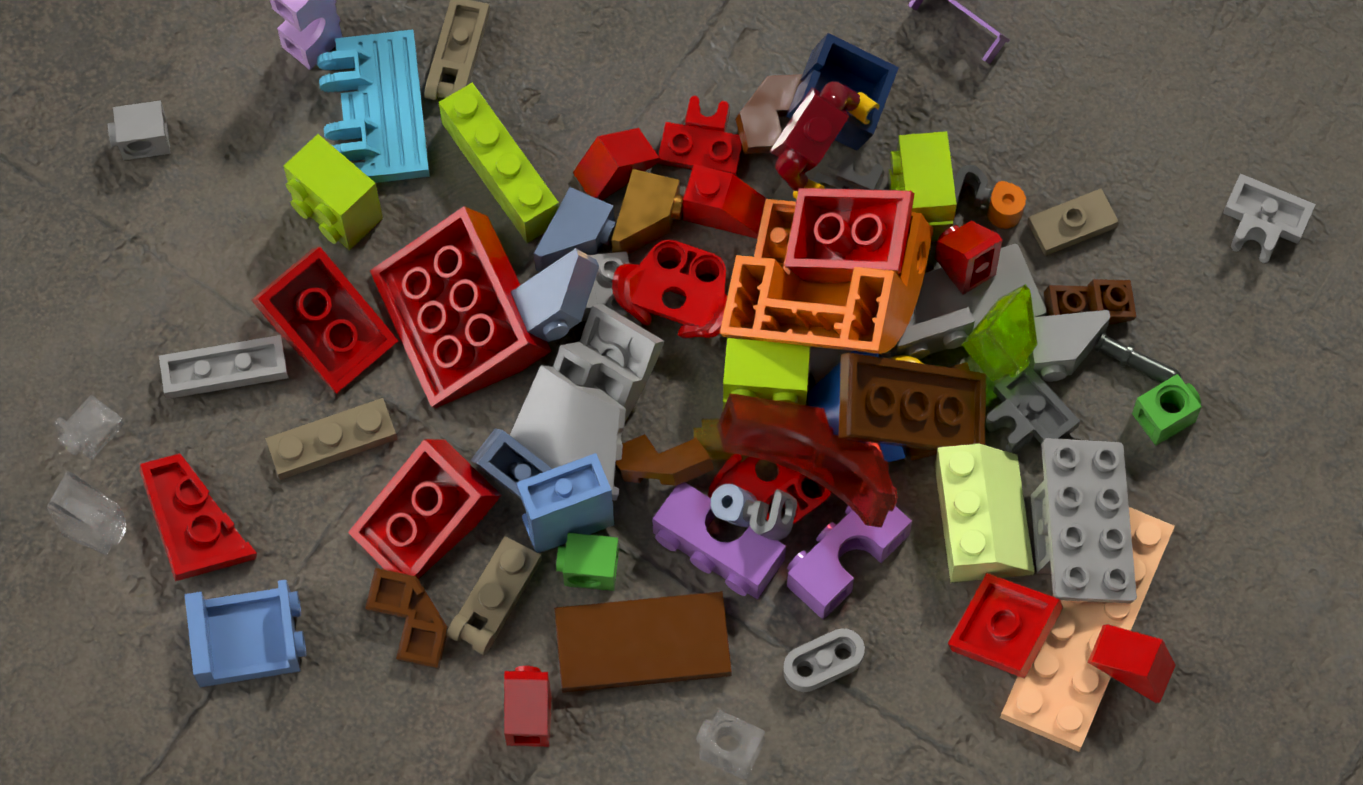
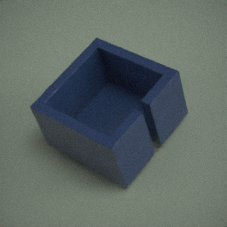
[786,33,899,151]

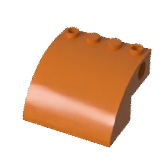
[720,199,934,354]

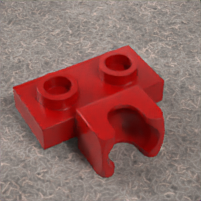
[658,96,743,177]

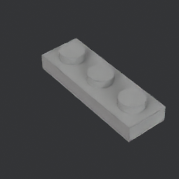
[159,335,288,399]

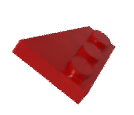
[140,453,257,581]

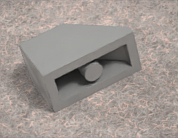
[1024,310,1110,382]

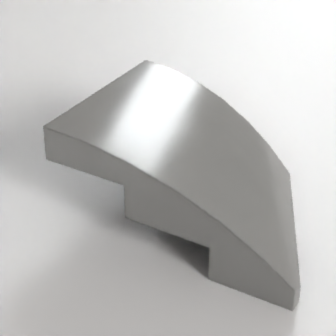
[553,304,664,421]
[510,365,626,500]

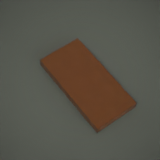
[839,353,986,451]
[554,591,732,693]

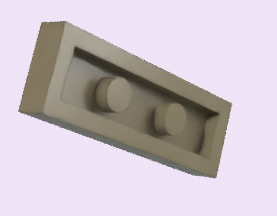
[265,398,397,480]

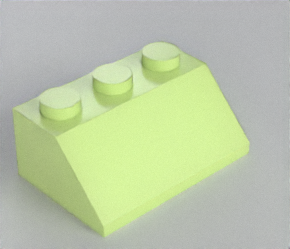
[935,444,1034,583]

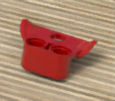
[612,240,728,339]
[708,422,833,526]

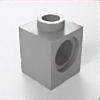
[108,100,171,160]

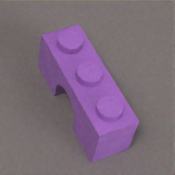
[652,482,786,599]
[787,488,912,620]

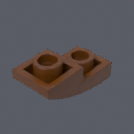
[1044,279,1137,325]

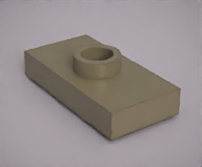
[1027,189,1119,256]

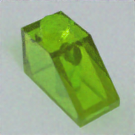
[961,284,1038,382]

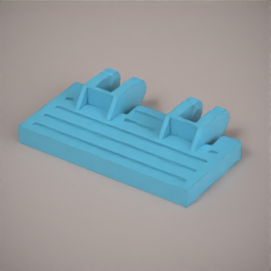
[317,30,430,183]

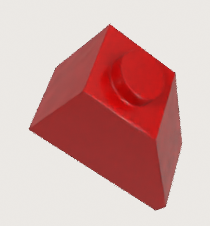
[683,164,767,239]
[935,221,1002,295]

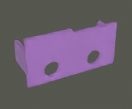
[908,0,1010,64]

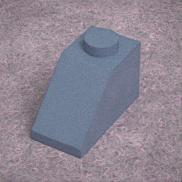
[534,187,616,272]
[511,248,599,342]
[470,428,552,499]

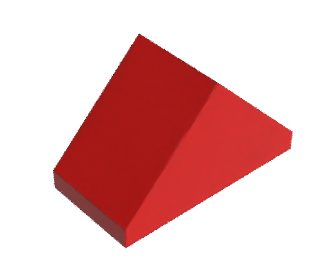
[573,128,661,201]
[1087,624,1176,703]

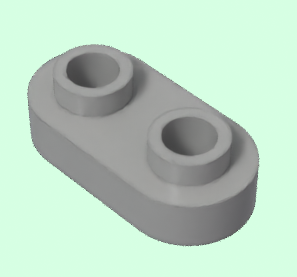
[783,629,865,692]

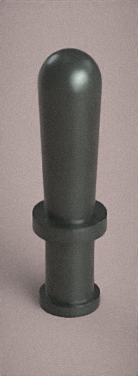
[1094,332,1182,384]

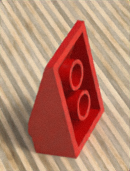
[785,188,915,283]
[251,246,398,393]
[348,439,502,579]

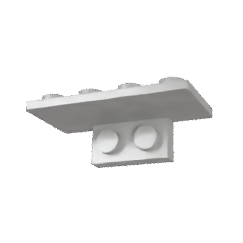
[1031,438,1137,603]

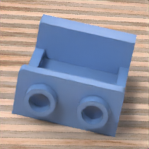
[516,453,614,553]
[184,580,306,687]

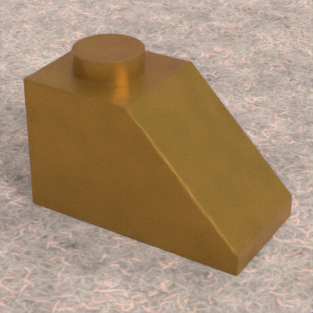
[612,169,684,255]

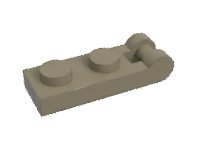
[424,0,490,101]
[446,536,542,655]

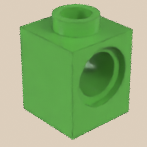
[1132,374,1202,446]
[556,533,619,591]

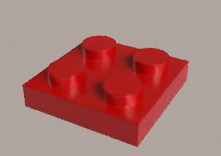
[948,573,1063,679]

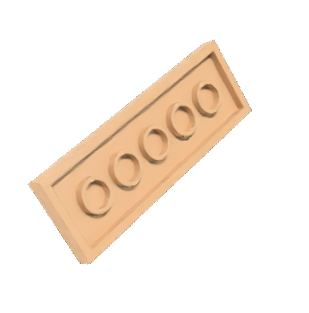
[1000,507,1175,752]

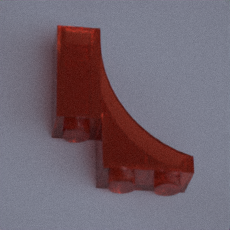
[717,393,897,528]

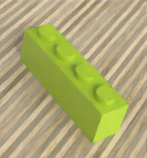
[439,82,559,243]

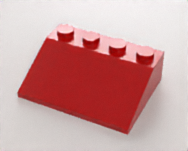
[370,206,552,408]

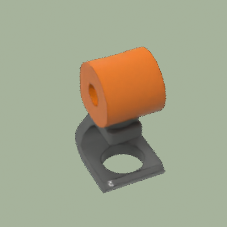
[954,165,1026,229]

